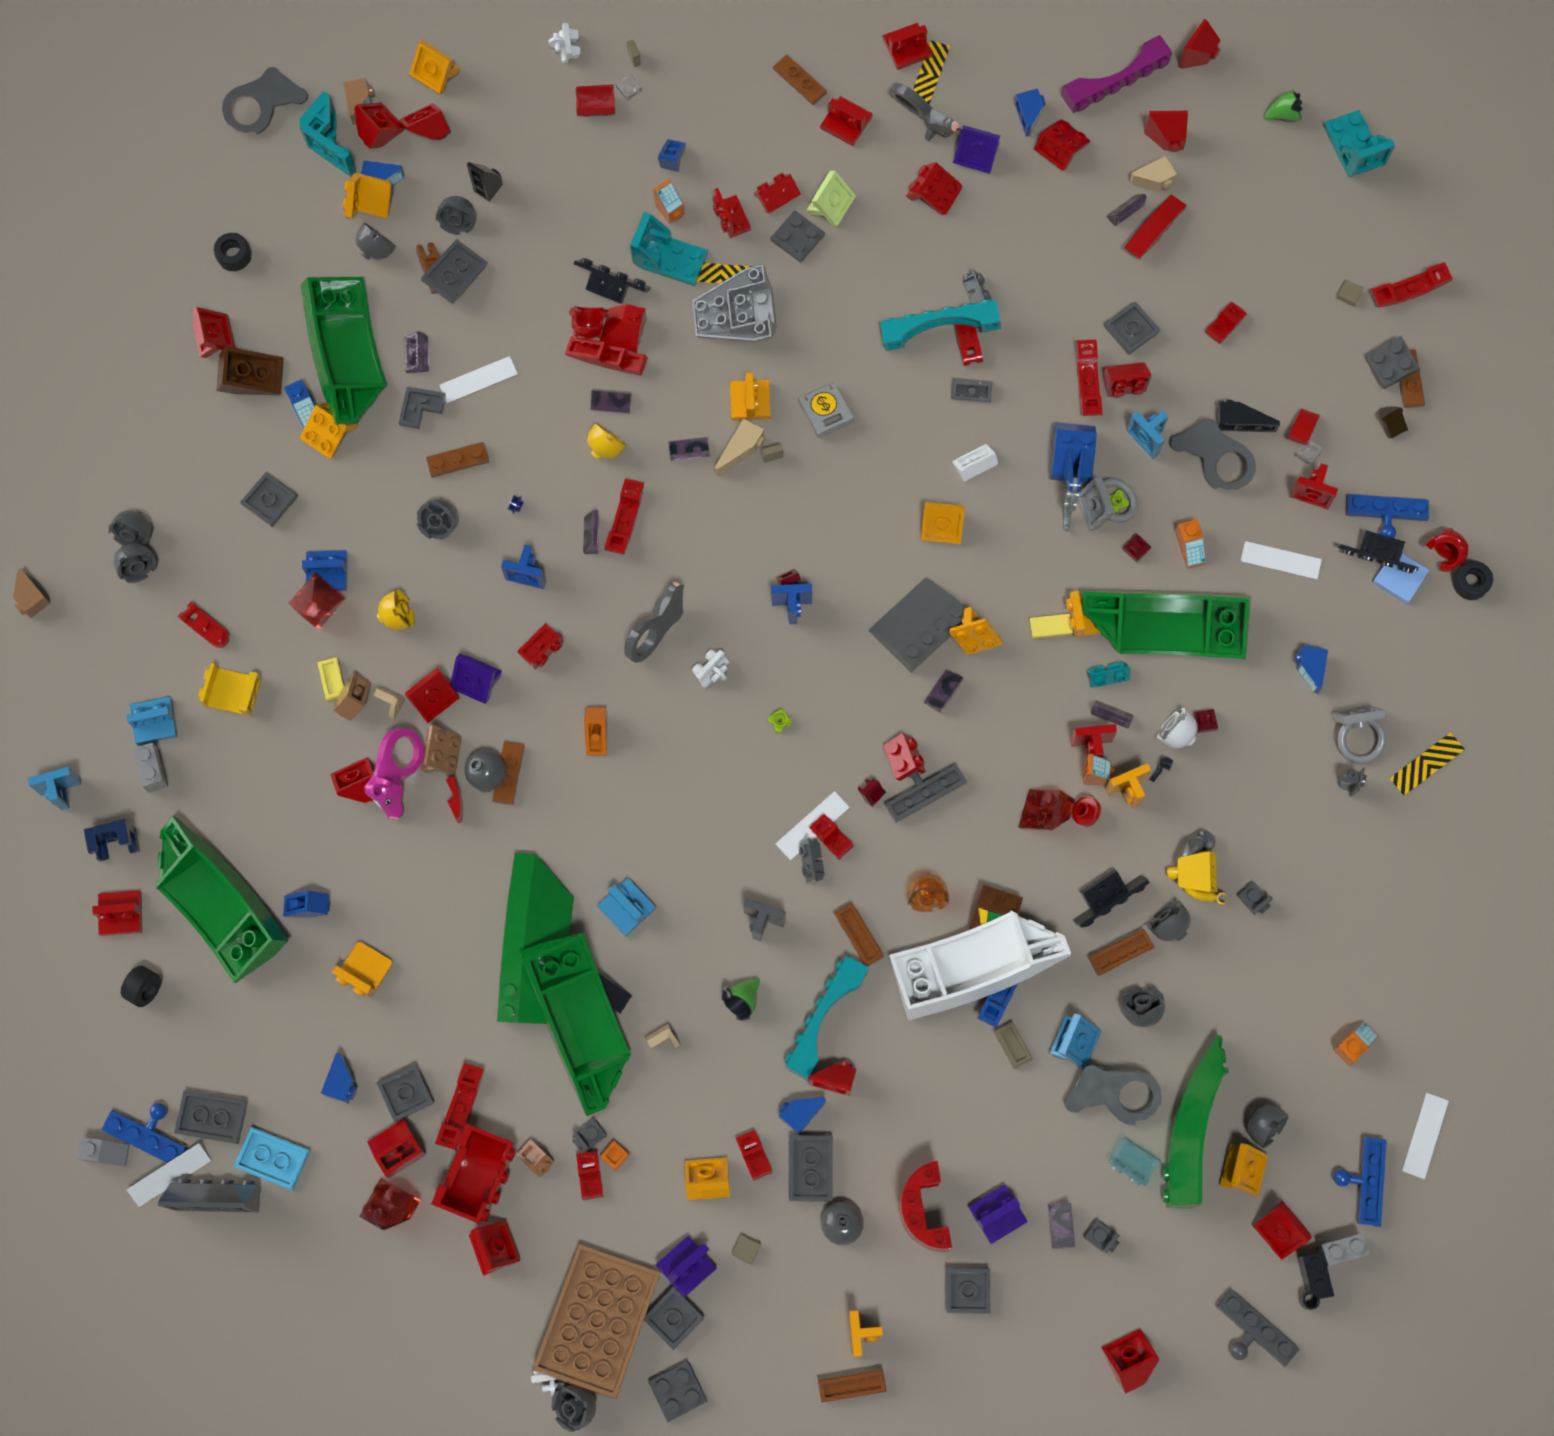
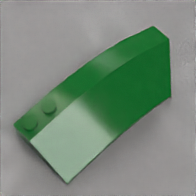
[301,277,387,425]
[1082,591,1251,659]
[156,816,288,983]
[497,853,574,1024]
[519,933,631,1117]
[1163,1035,1229,1209]

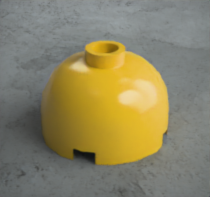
[587,422,627,460]
[377,590,415,631]

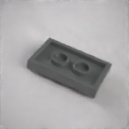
[421,239,488,304]
[174,1091,248,1144]
[789,1135,833,1202]

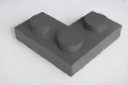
[399,387,446,429]

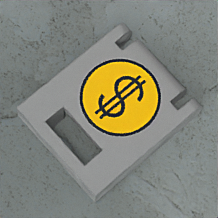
[798,382,854,438]

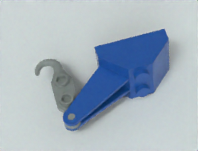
[1051,422,1097,531]

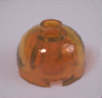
[907,873,949,912]

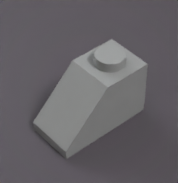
[77,1137,130,1167]

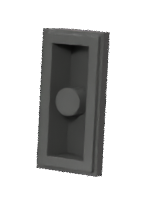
[951,378,992,402]

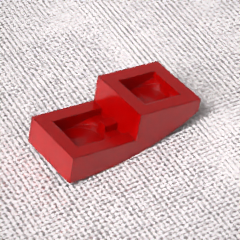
[1205,302,1247,344]
[1288,408,1320,446]
[445,776,463,823]
[809,814,854,860]
[735,1130,773,1181]
[576,1151,604,1200]

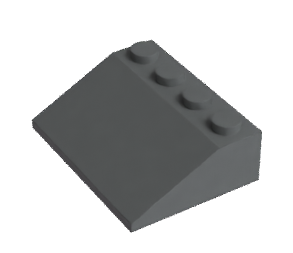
[869,577,965,673]
[158,1179,261,1212]

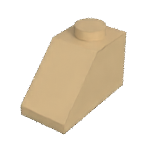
[1129,156,1177,192]

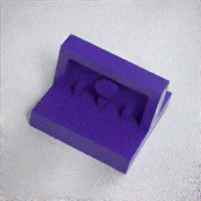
[953,125,1001,173]
[450,653,502,704]
[968,1185,1028,1245]
[655,1236,717,1298]

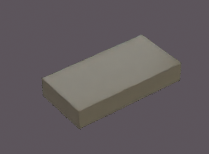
[994,1021,1033,1069]

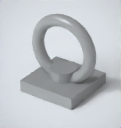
[1078,477,1138,531]
[1332,706,1386,764]

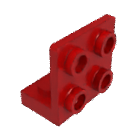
[1034,119,1090,171]
[712,187,751,238]

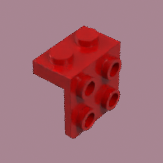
[906,162,962,215]

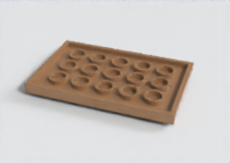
[533,1244,661,1400]

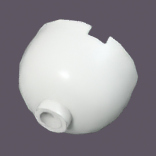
[1157,708,1198,749]

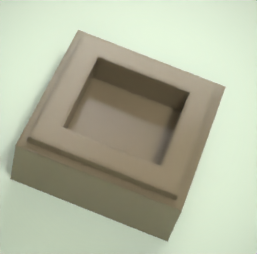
[627,40,641,67]
[1337,280,1364,307]
[762,444,783,463]
[732,1235,761,1265]

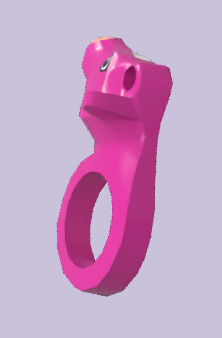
[365,728,425,820]

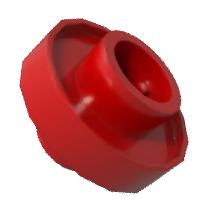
[1072,796,1101,827]

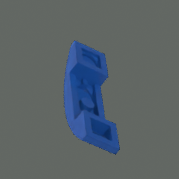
[977,983,1018,1028]

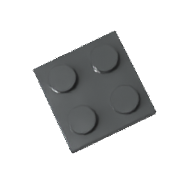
[771,211,825,263]
[1104,301,1160,355]
[1365,336,1420,389]
[240,472,297,527]
[377,1064,434,1122]
[946,1268,991,1314]
[644,1287,704,1350]
[648,1361,707,1423]

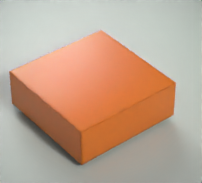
[599,1140,630,1171]

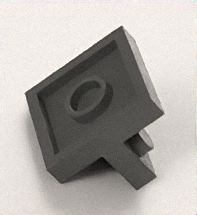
[743,898,786,941]

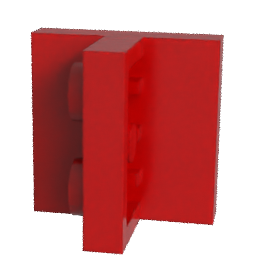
[883,23,932,70]
[820,96,873,146]
[192,307,235,358]
[1290,463,1338,510]
[405,668,460,723]
[1070,724,1117,758]
[92,890,142,936]
[1253,1200,1312,1260]
[469,1220,520,1276]

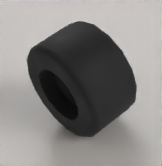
[213,233,251,271]
[1453,561,1494,600]
[120,966,161,1007]

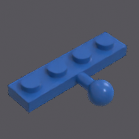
[1347,494,1429,538]
[101,1103,188,1163]
[1333,1137,1387,1227]

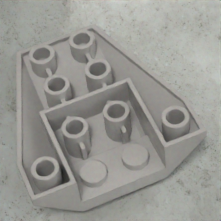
[692,264,777,342]

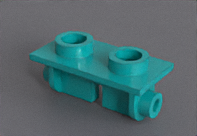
[1087,661,1130,688]

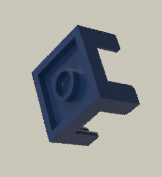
[84,819,140,862]

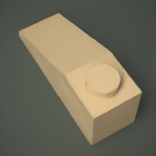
[714,419,766,476]

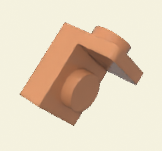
[516,1139,554,1177]

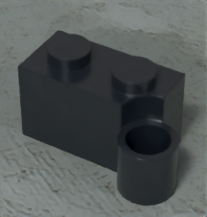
[1298,1252,1334,1310]

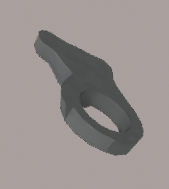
[1171,418,1256,490]
[624,582,684,663]
[1065,1064,1162,1126]

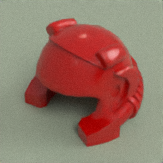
[569,306,609,339]
[1426,528,1469,572]

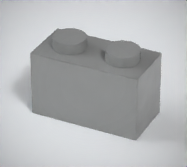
[132,743,168,793]
[1317,1233,1370,1266]

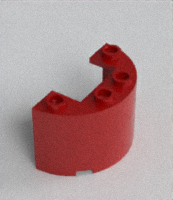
[431,1123,517,1224]
[899,1160,952,1252]

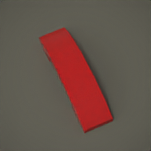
[1371,262,1453,308]
[1077,339,1103,416]
[604,479,644,555]
[435,1063,484,1151]

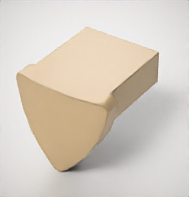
[373,688,405,719]
[645,1024,680,1048]

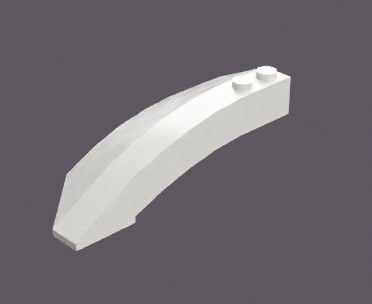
[889,910,1071,1021]

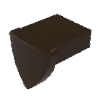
[1379,407,1408,439]

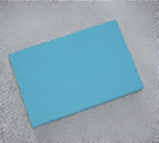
[233,1127,311,1191]

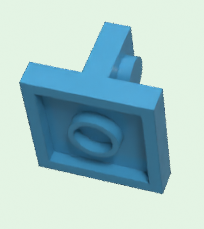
[1127,411,1169,459]
[126,696,178,745]
[27,767,81,810]
[597,878,656,937]
[1049,1013,1101,1069]

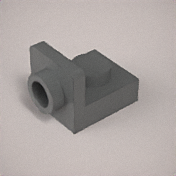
[1237,882,1273,915]
[573,1119,607,1152]
[1084,1220,1120,1254]

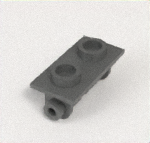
[963,268,992,304]
[1339,767,1367,797]
[799,838,825,883]

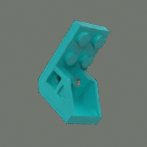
[299,91,356,177]
[1323,110,1395,177]
[630,212,708,286]

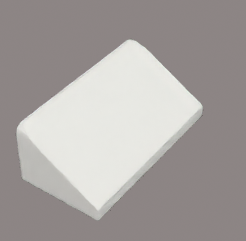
[952,444,998,481]

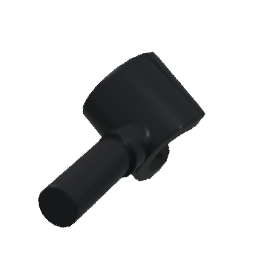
[1150,757,1173,783]

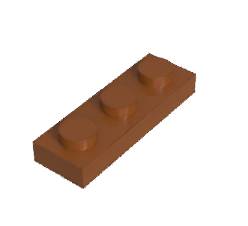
[426,442,489,478]

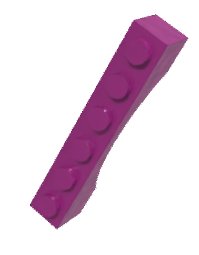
[1061,35,1172,113]

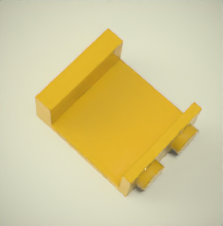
[198,663,262,717]

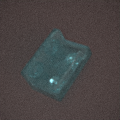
[1109,1136,1161,1186]

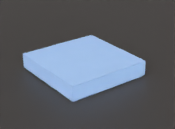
[1373,554,1429,604]

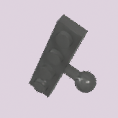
[885,764,967,823]
[1217,1290,1300,1367]

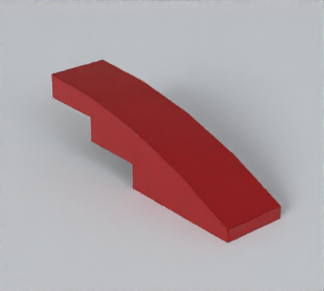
[1125,194,1187,259]
[564,336,648,376]

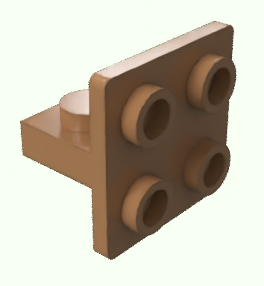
[421,725,461,775]

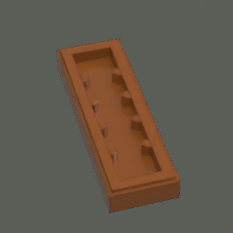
[773,54,827,105]
[1399,349,1425,408]
[492,742,525,805]
[834,903,884,966]
[1088,929,1154,977]
[818,1369,887,1403]

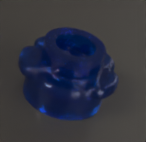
[507,495,524,514]

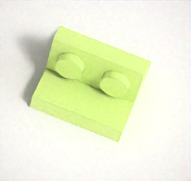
[807,170,856,226]

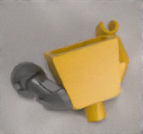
[1167,831,1227,905]

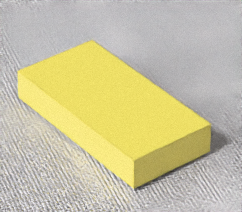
[1029,614,1073,639]
[317,657,345,702]

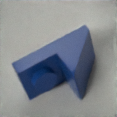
[658,139,686,172]

